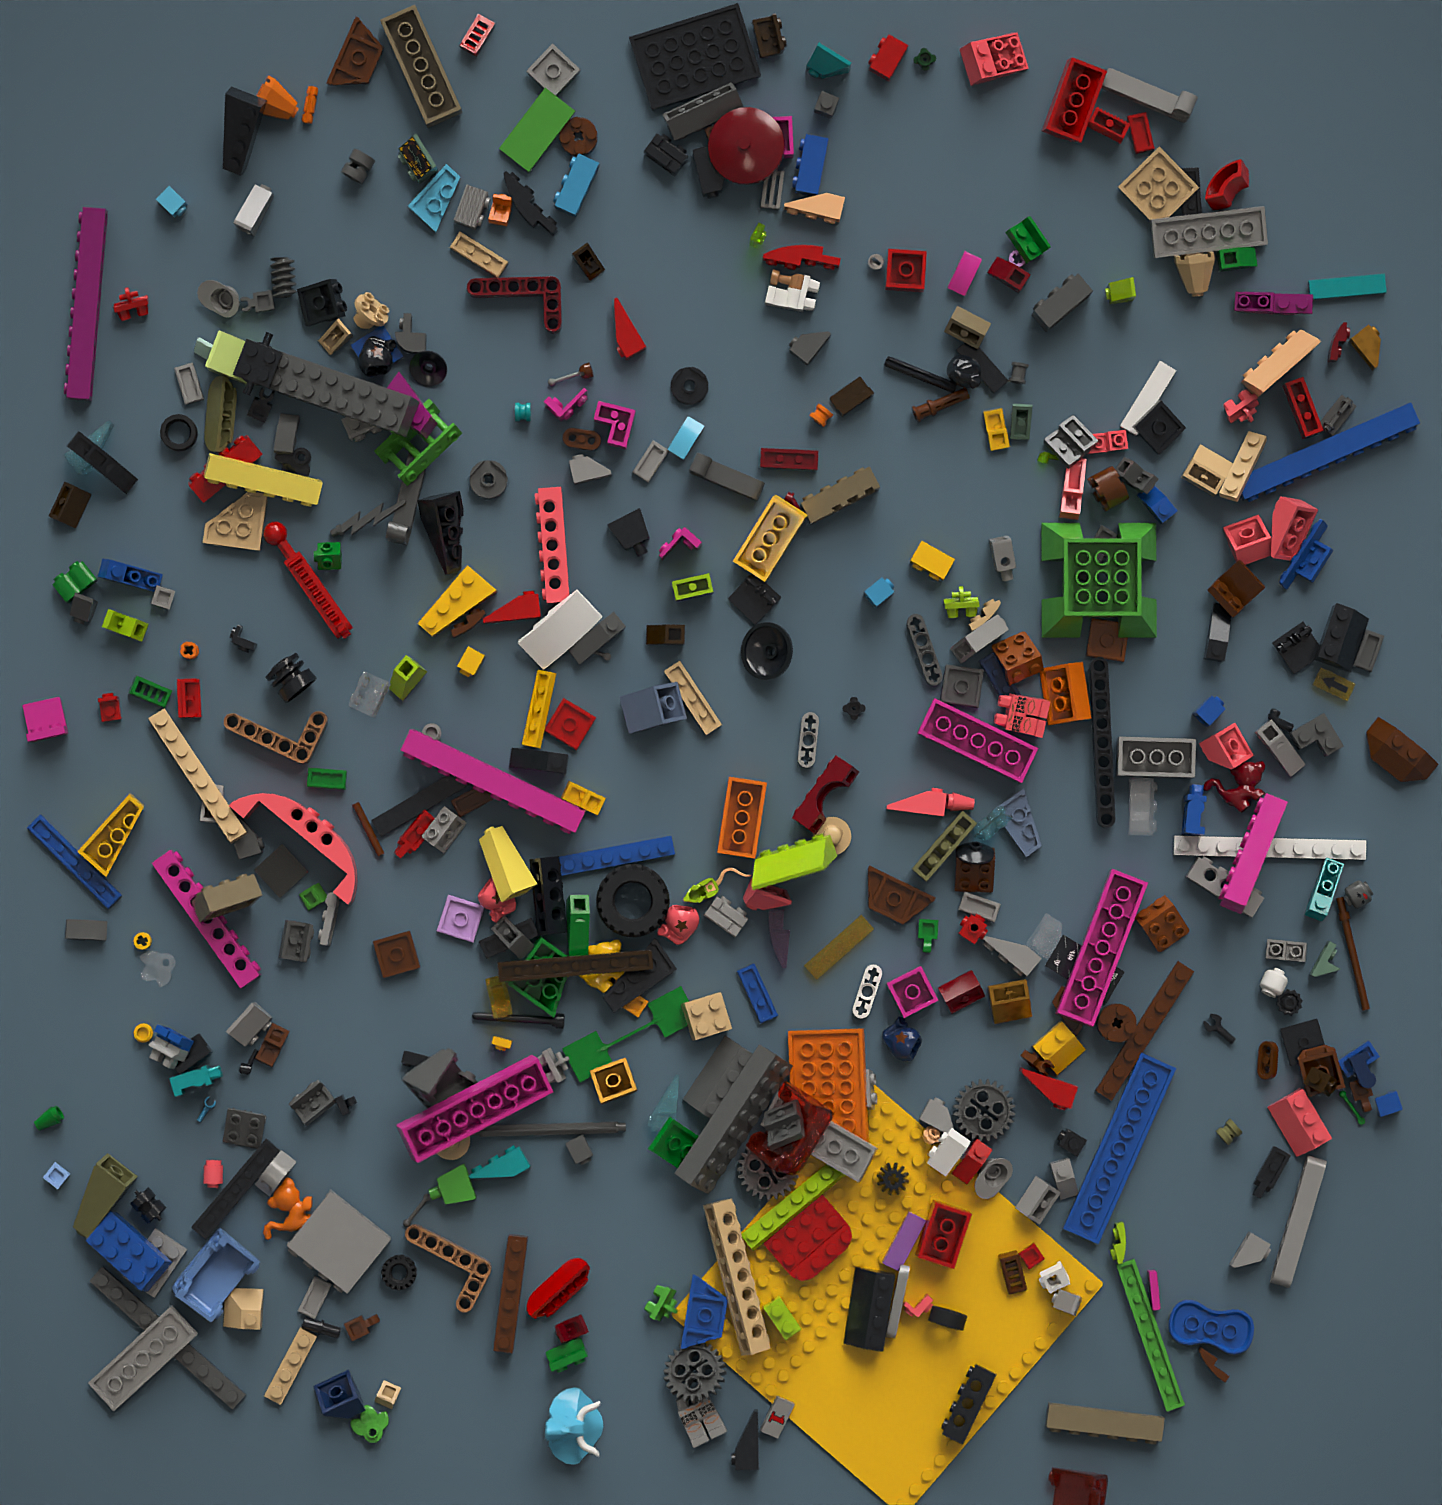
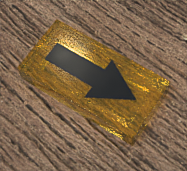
[1312,668,1355,701]

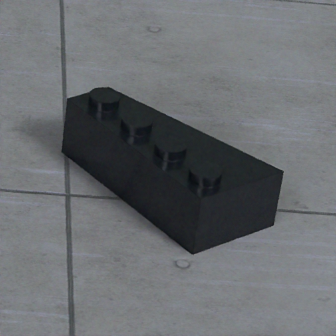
[223,86,267,176]

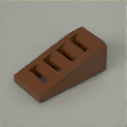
[998,1250,1027,1295]

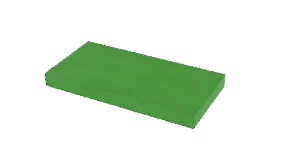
[499,88,576,172]

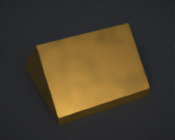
[590,1057,637,1105]

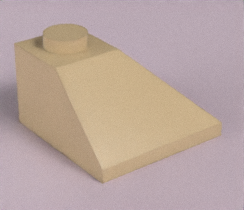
[223,1288,264,1330]

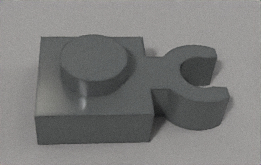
[240,290,275,313]

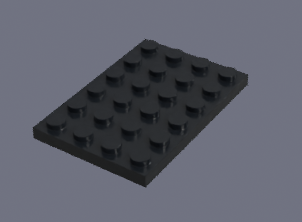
[629,3,761,111]

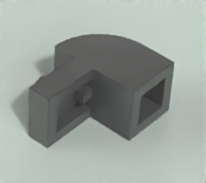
[395,313,427,354]
[1115,457,1158,494]

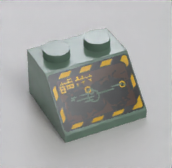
[397,134,438,184]

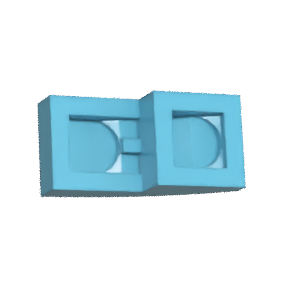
[667,416,704,459]

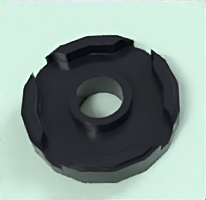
[671,367,708,405]

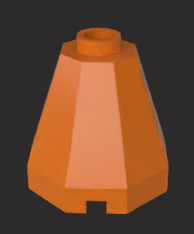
[256,75,299,120]

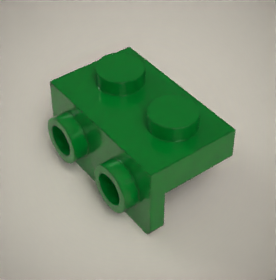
[546,1337,588,1373]

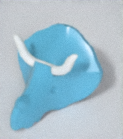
[545,1387,603,1465]

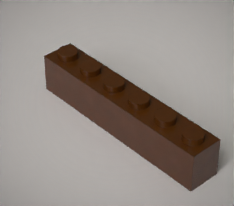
[493,1234,528,1353]

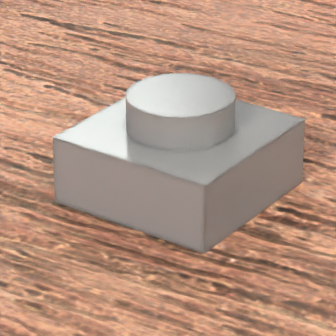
[151,585,175,609]

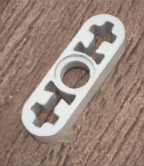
[853,964,882,1018]

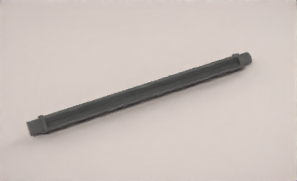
[472,1122,626,1137]

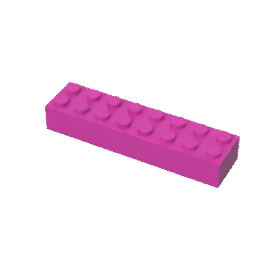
[1055,869,1148,1027]
[396,1055,553,1163]

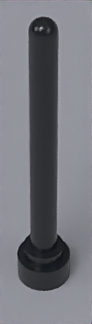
[472,1012,565,1029]

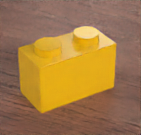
[910,541,955,581]

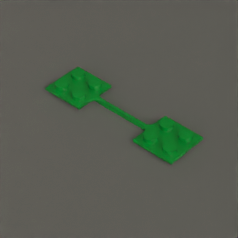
[562,986,689,1082]

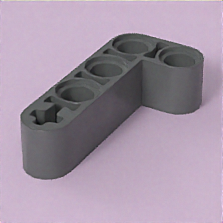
[689,453,765,501]

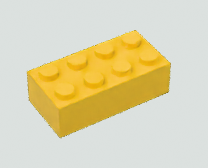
[733,495,808,582]

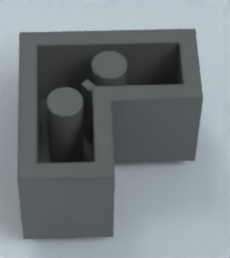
[1288,713,1344,757]

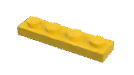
[522,670,556,749]

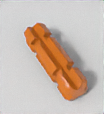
[302,86,318,124]

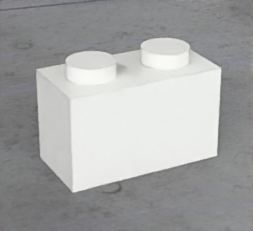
[927,1128,970,1176]

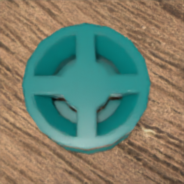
[515,402,531,422]

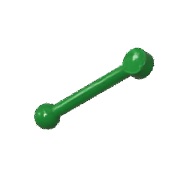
[1339,1090,1365,1125]

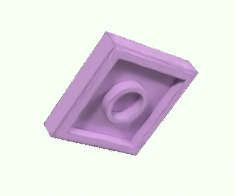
[437,895,484,943]

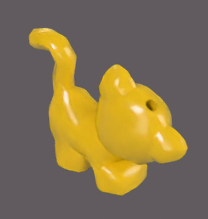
[567,939,625,993]

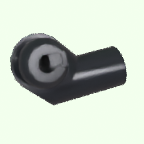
[1268,709,1294,733]

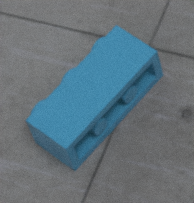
[553,153,600,218]

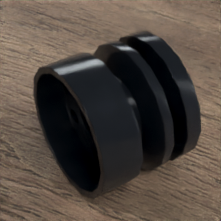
[265,653,317,703]

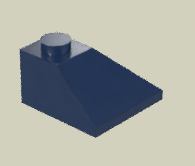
[314,1370,366,1419]

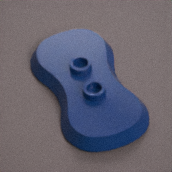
[1169,1300,1254,1355]

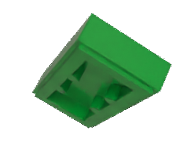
[307,768,347,790]

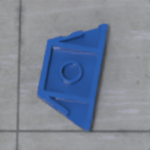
[681,1274,727,1349]

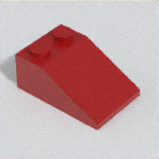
[1019,1067,1078,1111]

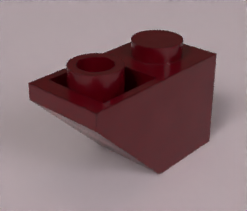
[987,257,1031,293]

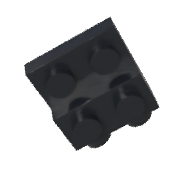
[297,279,347,326]

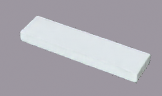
[1120,361,1176,436]

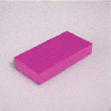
[1147,1270,1161,1310]

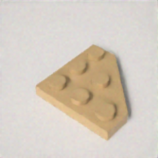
[203,492,268,551]

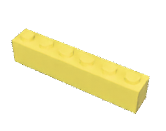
[204,453,323,507]

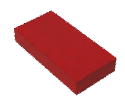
[1127,112,1155,154]

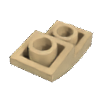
[968,599,1001,632]

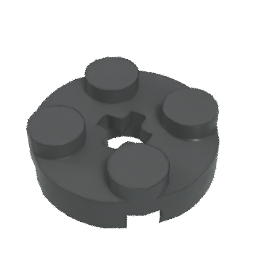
[469,460,508,499]

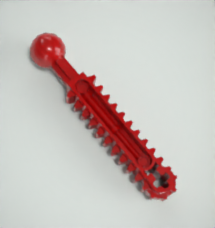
[263,521,353,639]

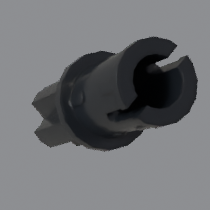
[302,1317,341,1338]

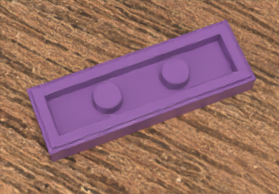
[882,1211,926,1271]

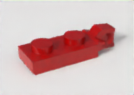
[394,809,435,859]

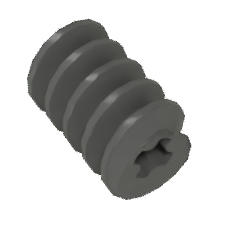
[270,257,297,298]

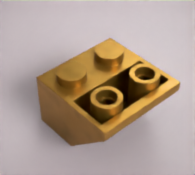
[987,979,1032,1024]

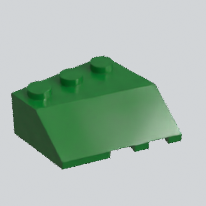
[506,936,567,1018]

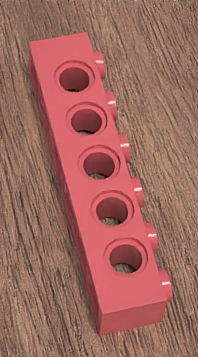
[535,487,570,604]

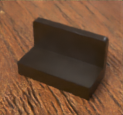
[830,377,874,417]
[49,482,91,528]

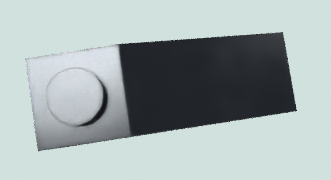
[1203,602,1231,662]
[509,748,569,774]
[731,1409,759,1470]

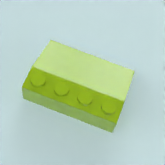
[752,834,837,890]

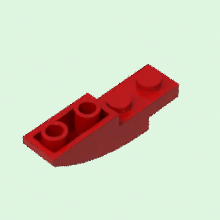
[762,245,841,270]

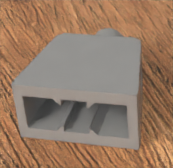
[989,535,1016,581]

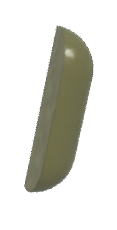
[204,375,237,452]

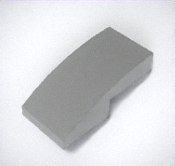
[1266,939,1307,962]

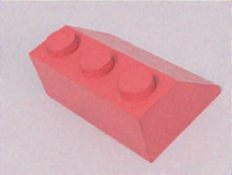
[1267,1088,1332,1157]

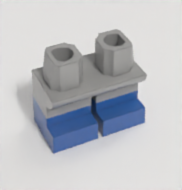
[148,1024,194,1069]

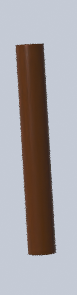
[352,802,384,856]

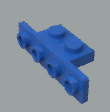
[1279,519,1333,590]

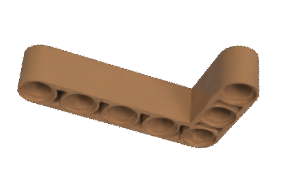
[223,711,328,764]
[405,1224,492,1312]

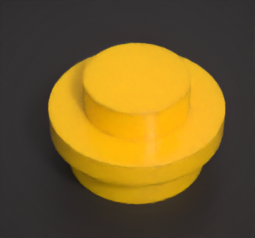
[134,1023,153,1043]

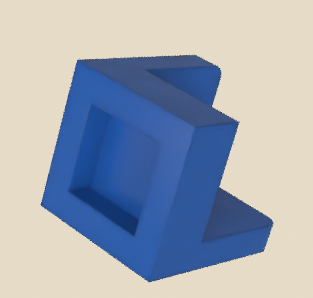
[1375,1091,1403,1117]

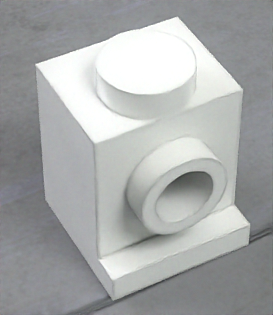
[1039,1261,1070,1293]

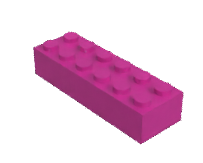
[917,698,1039,784]
[1218,793,1288,914]

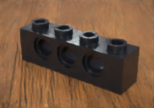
[529,856,567,936]
[940,1364,997,1445]

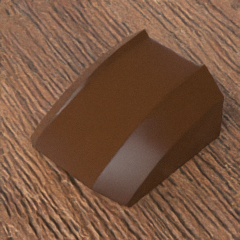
[1298,1045,1345,1097]

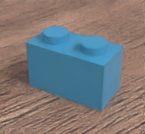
[863,577,894,609]

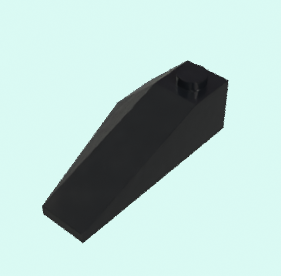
[417,491,464,575]

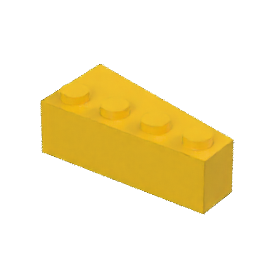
[417,565,498,637]
[77,793,144,877]

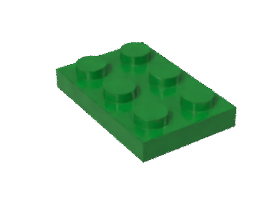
[648,1117,699,1168]

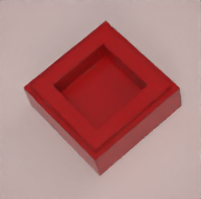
[1018,1243,1045,1270]

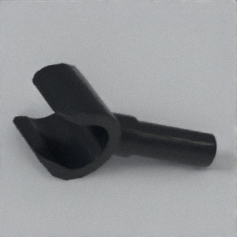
[239,1049,258,1075]

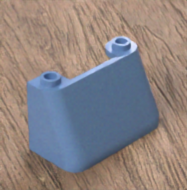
[172,1228,260,1323]

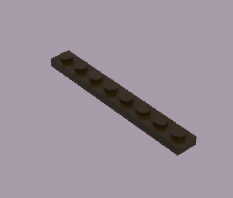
[497,949,653,982]

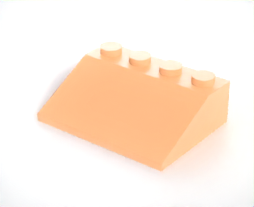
[1241,330,1321,397]

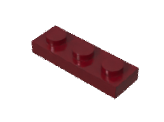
[760,448,818,470]

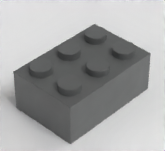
[1032,273,1093,332]

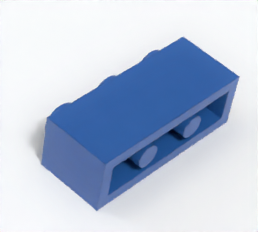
[792,134,828,196]

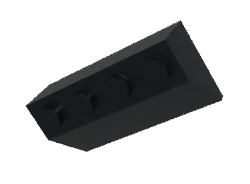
[843,1267,895,1352]

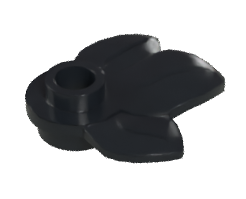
[275,448,311,477]

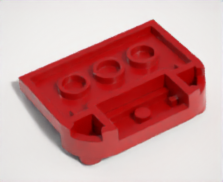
[763,1194,852,1281]

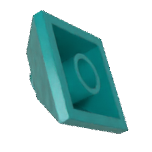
[806,42,852,79]

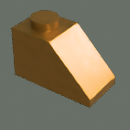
[1349,324,1381,370]

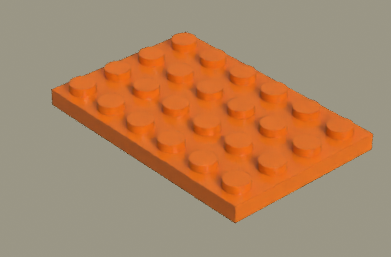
[788,1028,869,1147]

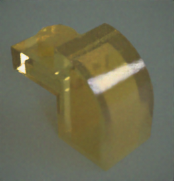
[485,976,513,1019]

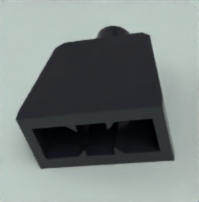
[607,508,650,557]

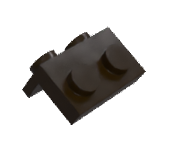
[751,13,787,58]

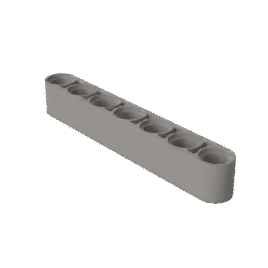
[1270,1155,1327,1288]

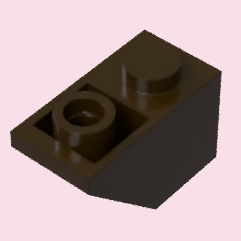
[646,624,685,645]

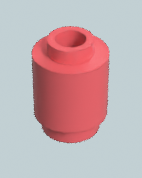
[203,1160,223,1188]

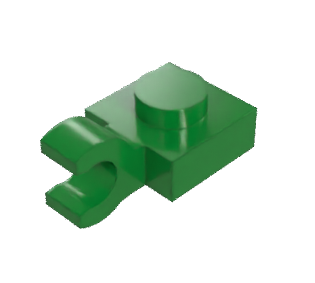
[918,919,938,953]

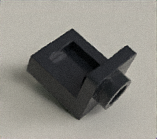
[230,625,257,653]

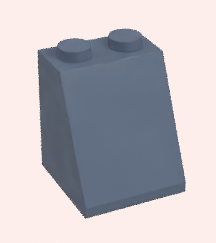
[620,682,687,734]

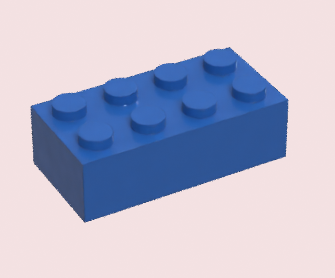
[86,1211,172,1292]

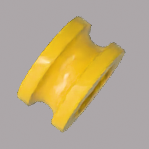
[133,932,152,950]

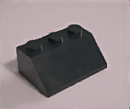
[1314,603,1369,673]

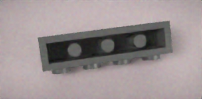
[662,82,743,140]

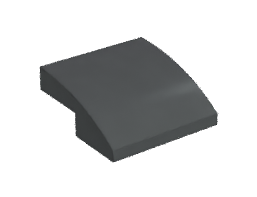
[1043,415,1098,469]
[764,1099,805,1150]

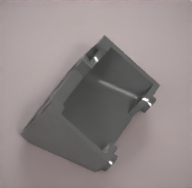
[402,1048,478,1108]

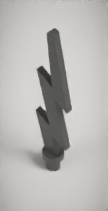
[330,500,407,537]

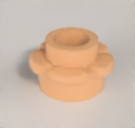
[923,1126,941,1145]

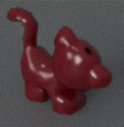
[1203,761,1265,813]

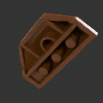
[1366,717,1438,782]

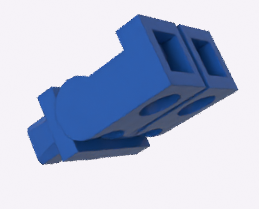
[1181,784,1207,836]

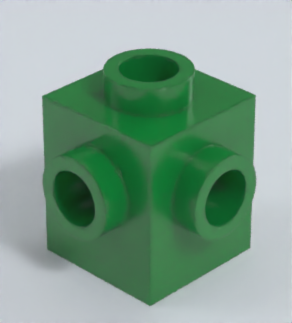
[314,542,342,570]

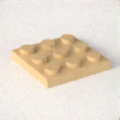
[1118,147,1199,220]

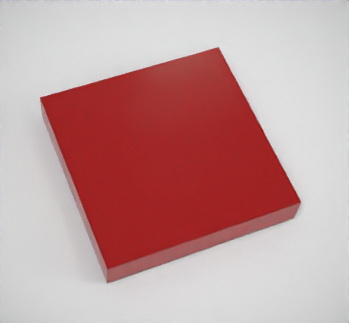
[544,698,596,750]

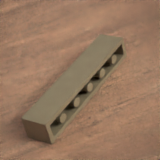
[1045,1402,1165,1444]

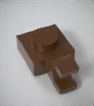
[1020,1050,1055,1076]
[1348,1080,1373,1112]
[344,1314,380,1341]

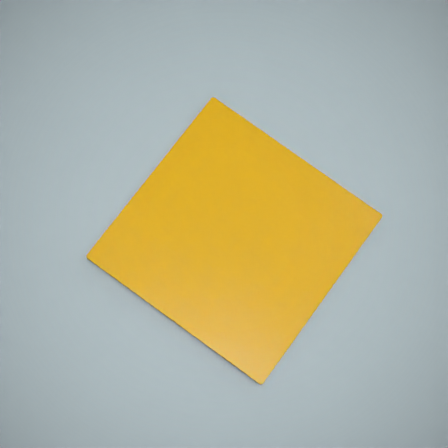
[672,1085,1103,1505]

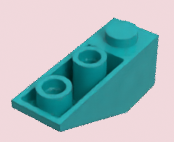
[1304,857,1344,922]
[469,1145,531,1178]

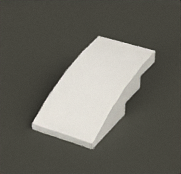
[518,590,602,670]

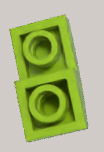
[1110,1221,1126,1264]

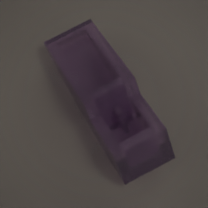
[768,909,790,968]

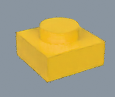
[491,1036,513,1051]

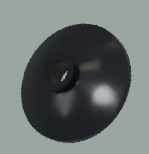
[409,351,447,386]
[956,841,994,865]

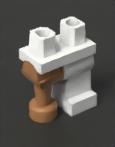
[765,269,820,312]

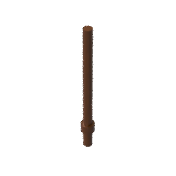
[1336,897,1370,1011]

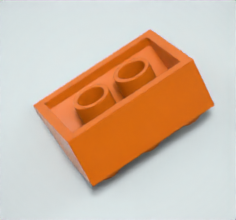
[1040,662,1092,726]

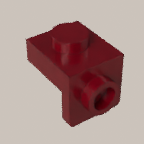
[555,1314,589,1343]

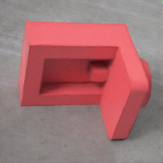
[903,1294,933,1317]

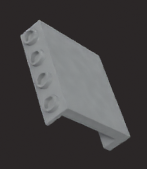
[287,1189,391,1293]

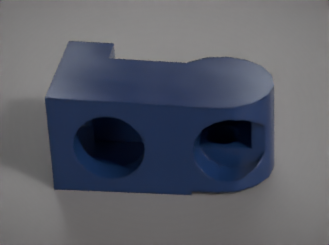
[1347,1050,1376,1088]

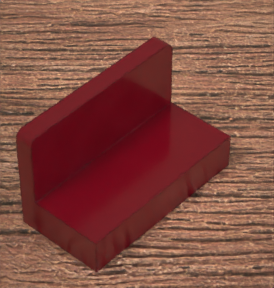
[938,970,985,1014]

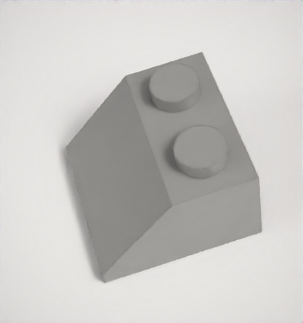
[226,1002,273,1046]

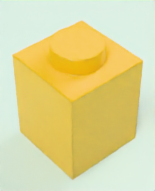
[457,646,486,677]

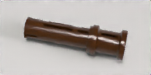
[911,388,970,423]

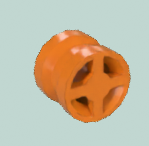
[809,403,833,427]

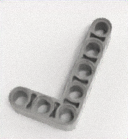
[1101,68,1198,122]

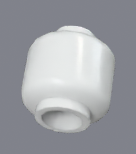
[1260,968,1288,998]

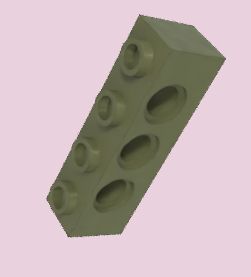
[912,811,977,882]

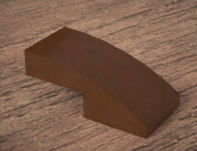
[255,1023,290,1067]
[1198,1347,1230,1383]

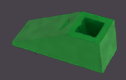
[566,895,590,956]

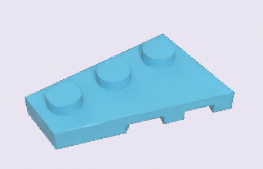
[407,164,460,232]

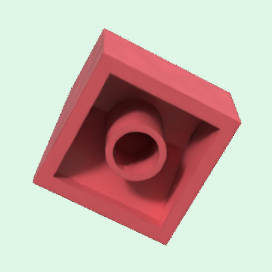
[1223,514,1272,565]

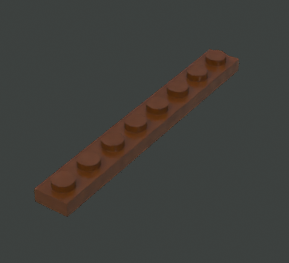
[1095,961,1194,1101]

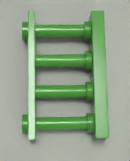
[374,399,462,486]

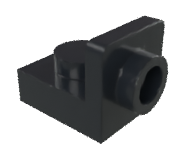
[1056,1128,1087,1157]

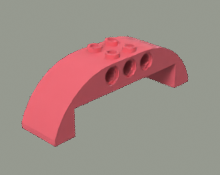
[229,793,358,905]

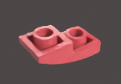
[1087,430,1128,454]

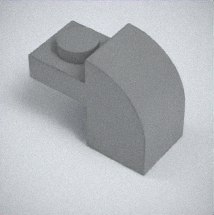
[255,1150,296,1196]

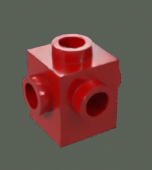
[958,913,988,944]

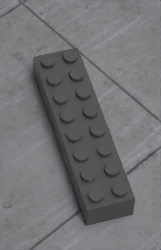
[270,352,419,438]
[674,1044,793,1195]

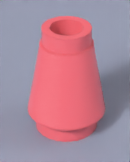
[945,792,975,811]

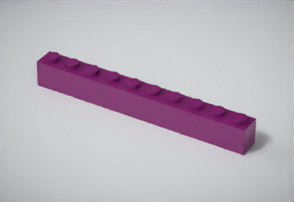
[64,207,108,401]

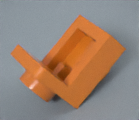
[488,194,512,226]

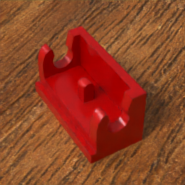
[177,678,202,718]

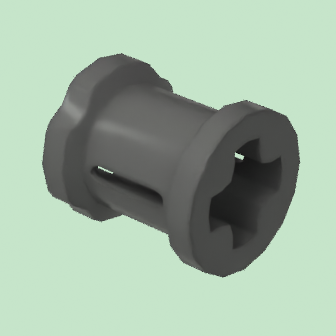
[1009,362,1029,384]

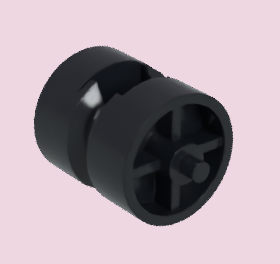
[130,1187,167,1224]

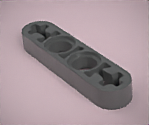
[907,614,943,686]

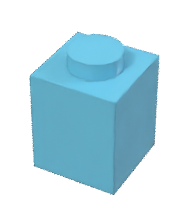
[156,186,188,218]

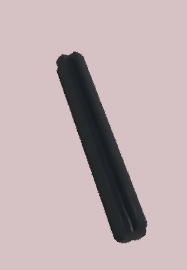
[884,356,957,393]

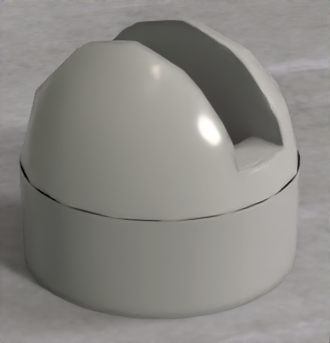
[868,254,884,269]

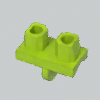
[944,586,980,618]

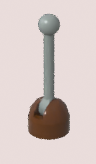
[548,362,594,386]

